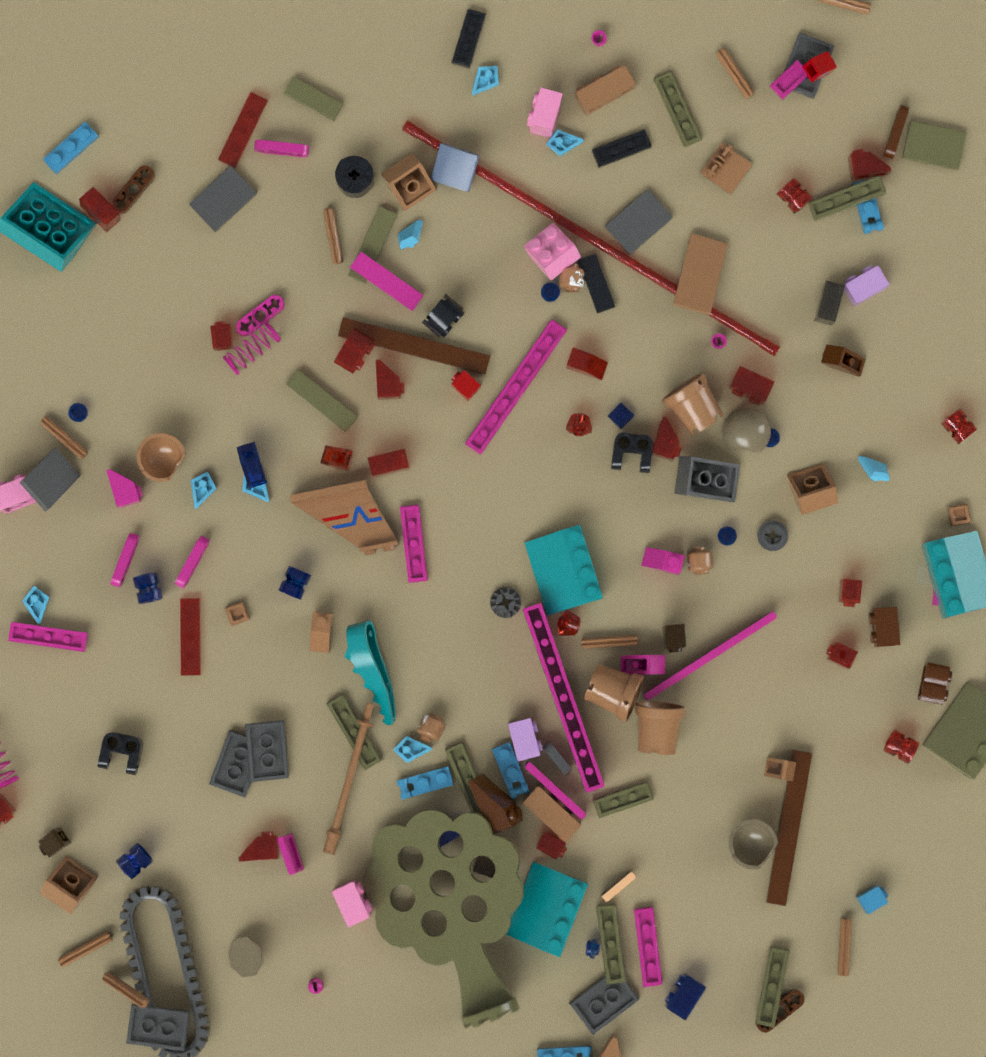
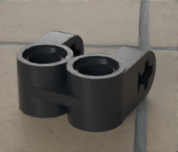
[611,432,653,473]
[98,732,143,775]

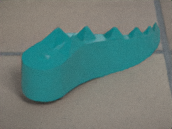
[344,620,396,726]

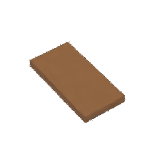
[673,233,728,315]

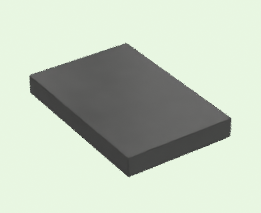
[783,32,834,99]
[189,166,257,233]
[605,189,673,255]
[19,447,80,511]
[245,720,289,782]
[209,730,251,798]
[569,976,639,1035]
[126,1003,190,1051]

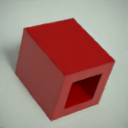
[802,51,837,83]
[451,370,481,401]

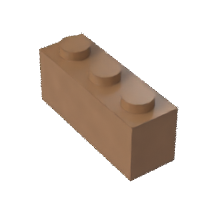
[575,65,636,116]
[522,785,581,843]

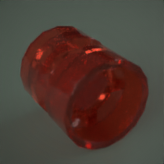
[777,178,813,214]
[941,408,977,444]
[883,729,919,764]

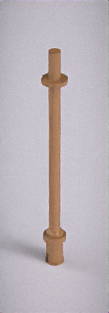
[323,703,374,854]

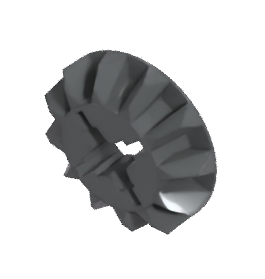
[757,521,788,551]
[490,587,521,618]

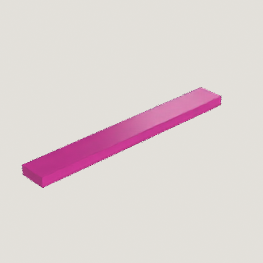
[465,319,567,455]
[642,611,777,700]

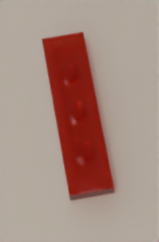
[218,92,268,169]
[180,598,201,676]

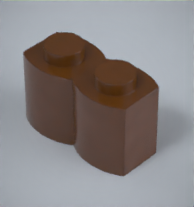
[918,662,952,705]

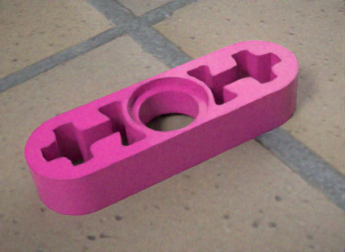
[254,140,310,157]
[236,295,284,337]
[111,532,140,588]
[175,535,210,589]

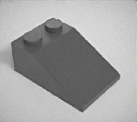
[674,456,740,503]

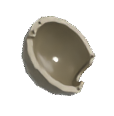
[722,408,771,452]
[729,819,778,870]

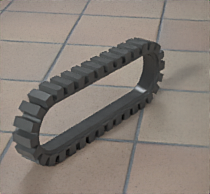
[120,886,210,1057]

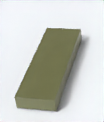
[284,77,343,121]
[593,781,654,818]

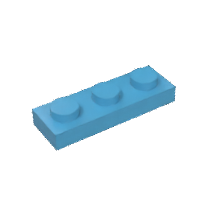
[43,122,99,175]

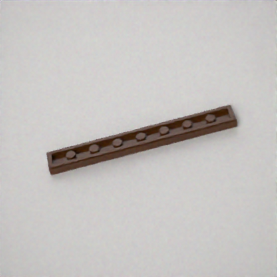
[338,317,490,375]
[766,750,812,906]

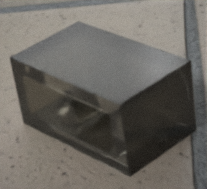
[814,281,845,325]

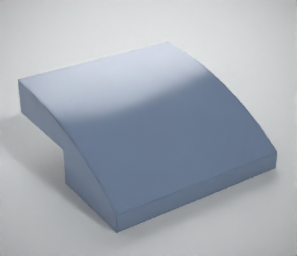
[431,143,480,192]

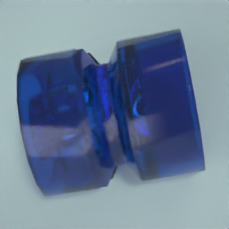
[278,566,312,600]
[133,572,163,604]
[116,843,153,879]

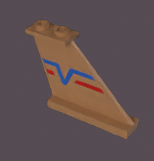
[290,480,398,555]

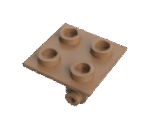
[700,143,753,195]

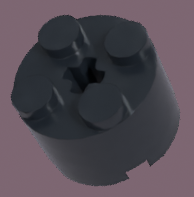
[335,156,374,198]
[422,294,464,337]

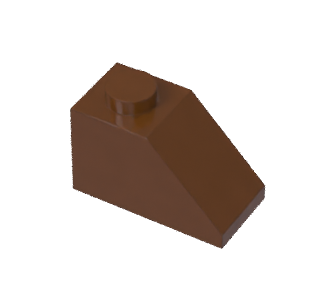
[821,344,866,377]

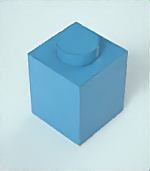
[856,885,888,915]

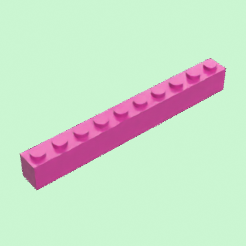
[522,603,605,793]

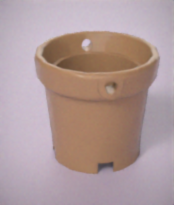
[662,373,724,435]
[584,664,644,722]
[635,701,686,755]

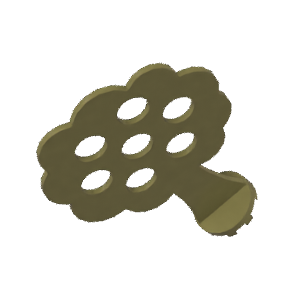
[363,809,524,1029]

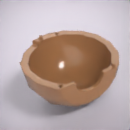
[136,433,186,482]

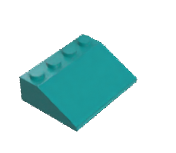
[0,182,96,272]
[525,525,603,616]
[922,531,986,619]
[506,862,588,957]

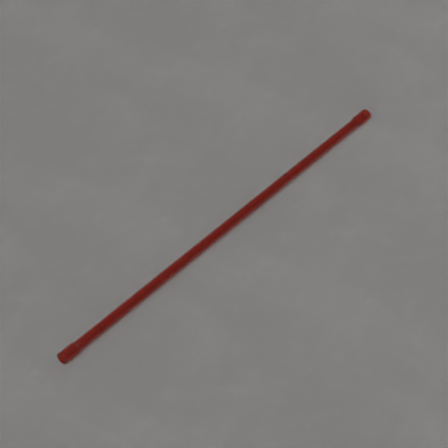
[402,120,780,357]

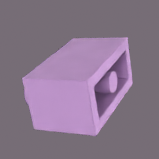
[843,265,890,306]
[508,718,543,761]

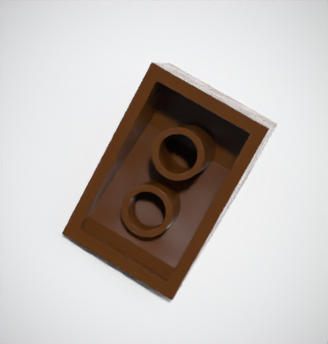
[468,774,523,835]

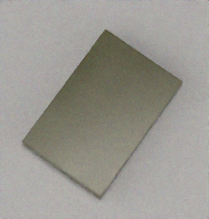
[902,121,966,170]

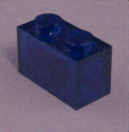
[664,973,707,1021]

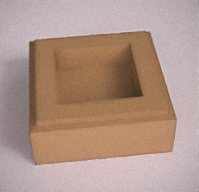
[948,504,971,526]
[225,601,250,626]

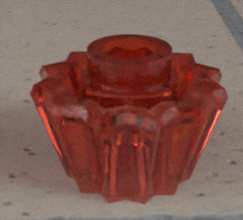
[566,413,592,437]
[557,610,581,636]

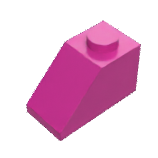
[106,469,143,508]
[641,547,685,575]
[621,655,665,675]

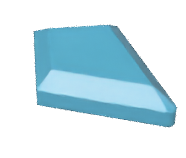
[472,66,499,96]
[546,130,584,157]
[397,219,423,250]
[858,456,890,481]
[191,472,217,509]
[242,472,270,502]
[22,586,50,624]
[393,736,432,763]

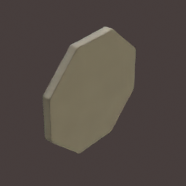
[228,937,263,977]

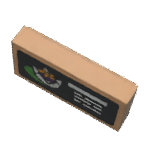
[601,870,636,902]

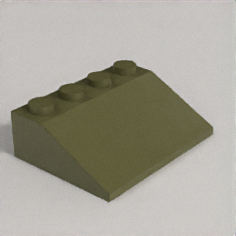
[923,683,986,779]

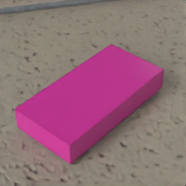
[770,60,808,100]
[277,833,304,875]

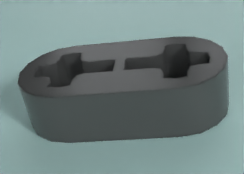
[542,741,573,776]

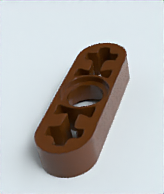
[883,104,910,159]
[113,165,155,214]
[756,989,804,1033]

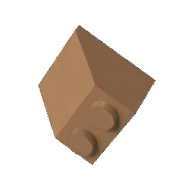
[381,153,436,211]
[787,463,838,515]
[39,856,98,914]

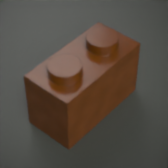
[868,607,900,647]

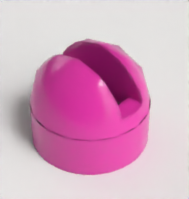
[591,30,607,47]
[711,333,727,349]
[308,978,324,994]

